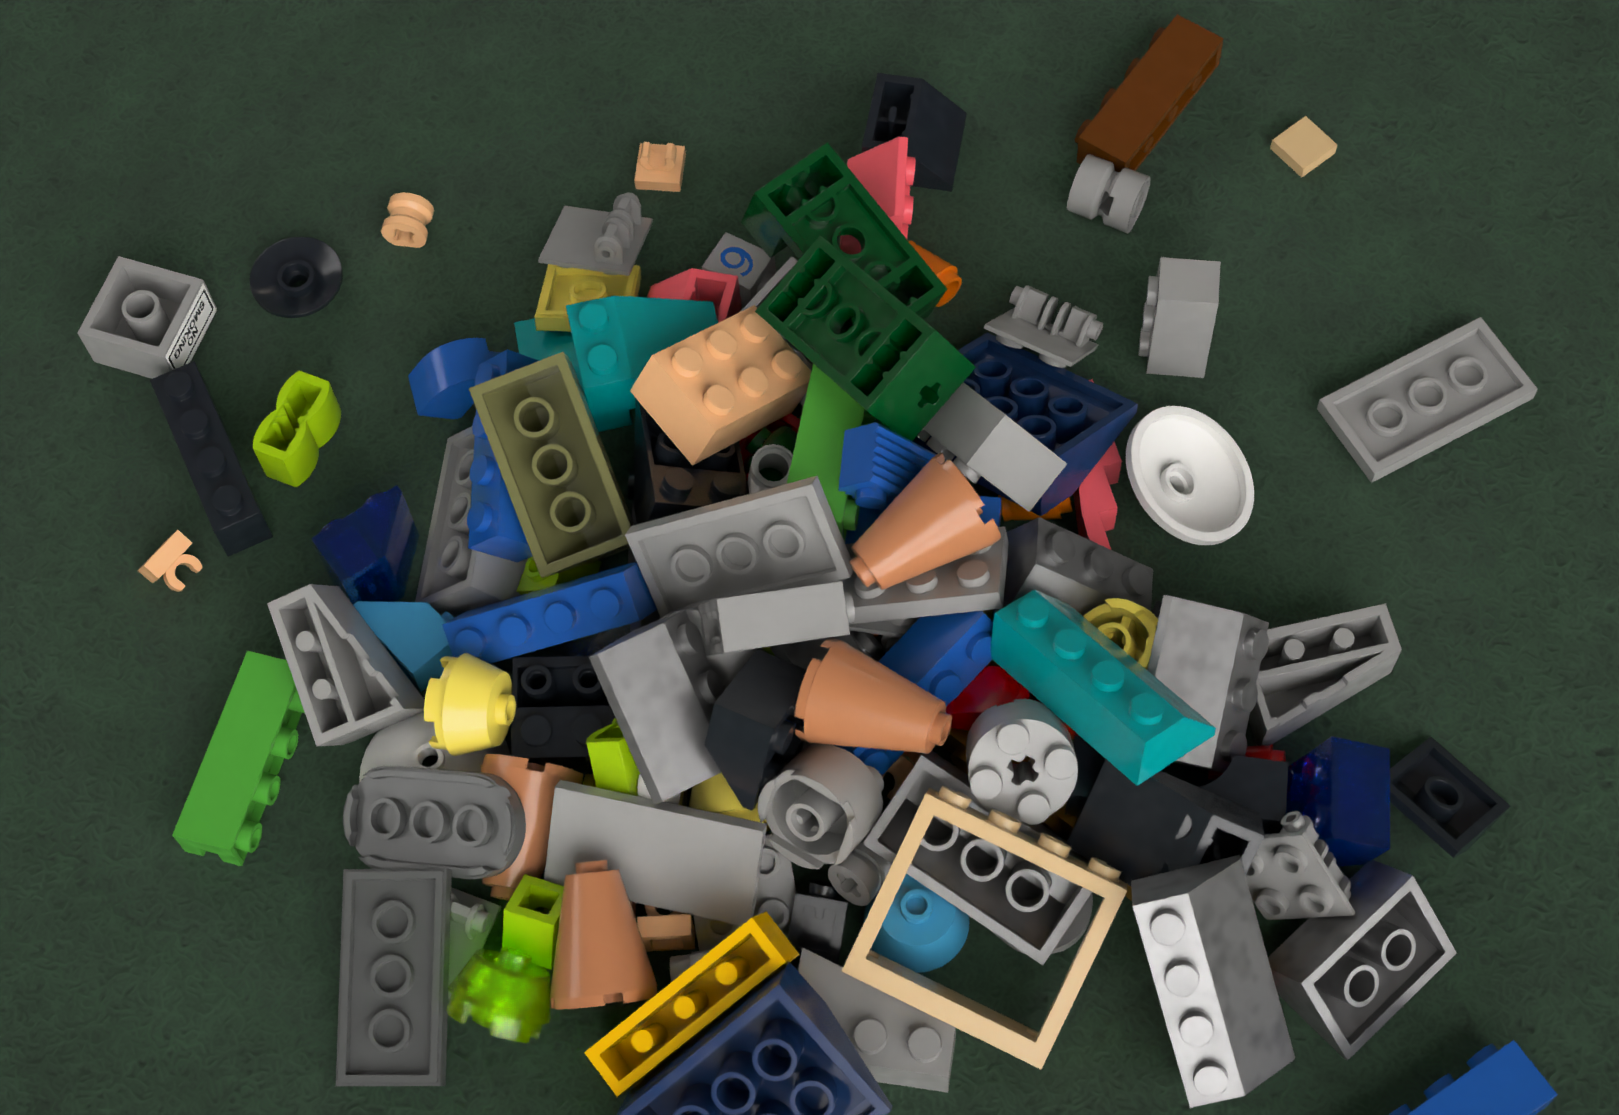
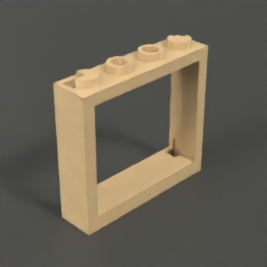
[842,785,1127,1069]

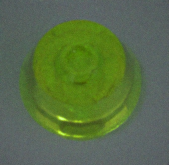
[446,947,551,1043]

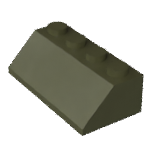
[469,352,634,578]

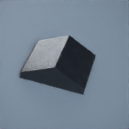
[1372,736,1510,858]

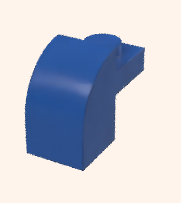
[408,338,500,420]

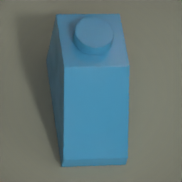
[353,601,454,692]

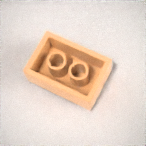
[630,305,811,466]

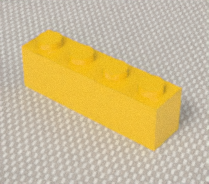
[584,911,800,1097]

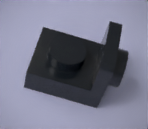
[788,880,849,965]

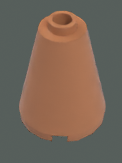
[849,452,1001,590]
[795,637,952,753]
[481,754,584,901]
[550,860,657,1009]

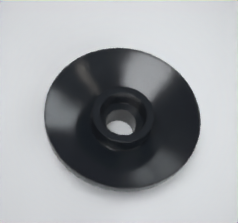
[250,237,343,318]

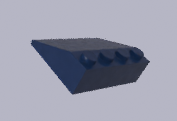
[912,332,1138,516]
[616,961,892,1115]

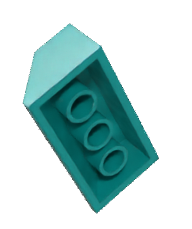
[990,590,1216,786]

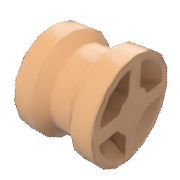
[381,192,434,248]

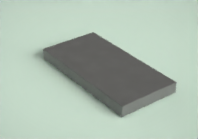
[336,868,452,1086]

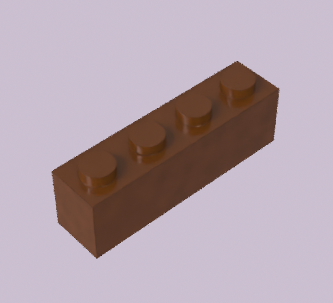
[1075,14,1224,172]

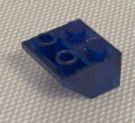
[311,485,420,604]
[1286,736,1390,866]

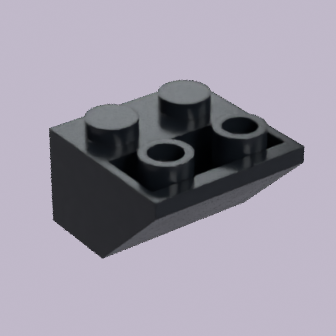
[862,73,967,192]
[704,649,806,811]
[511,656,615,769]

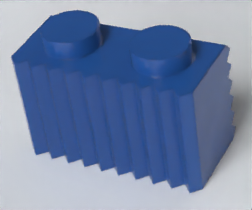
[838,422,946,512]

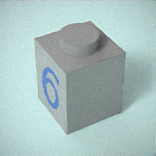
[702,232,776,308]

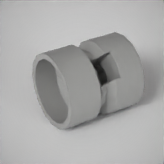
[1067,154,1151,233]

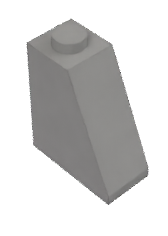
[698,581,855,656]

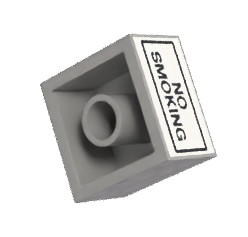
[77,256,217,378]

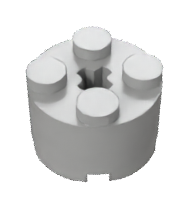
[966,699,1078,825]
[758,743,884,869]

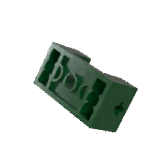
[741,142,947,320]
[755,235,976,441]

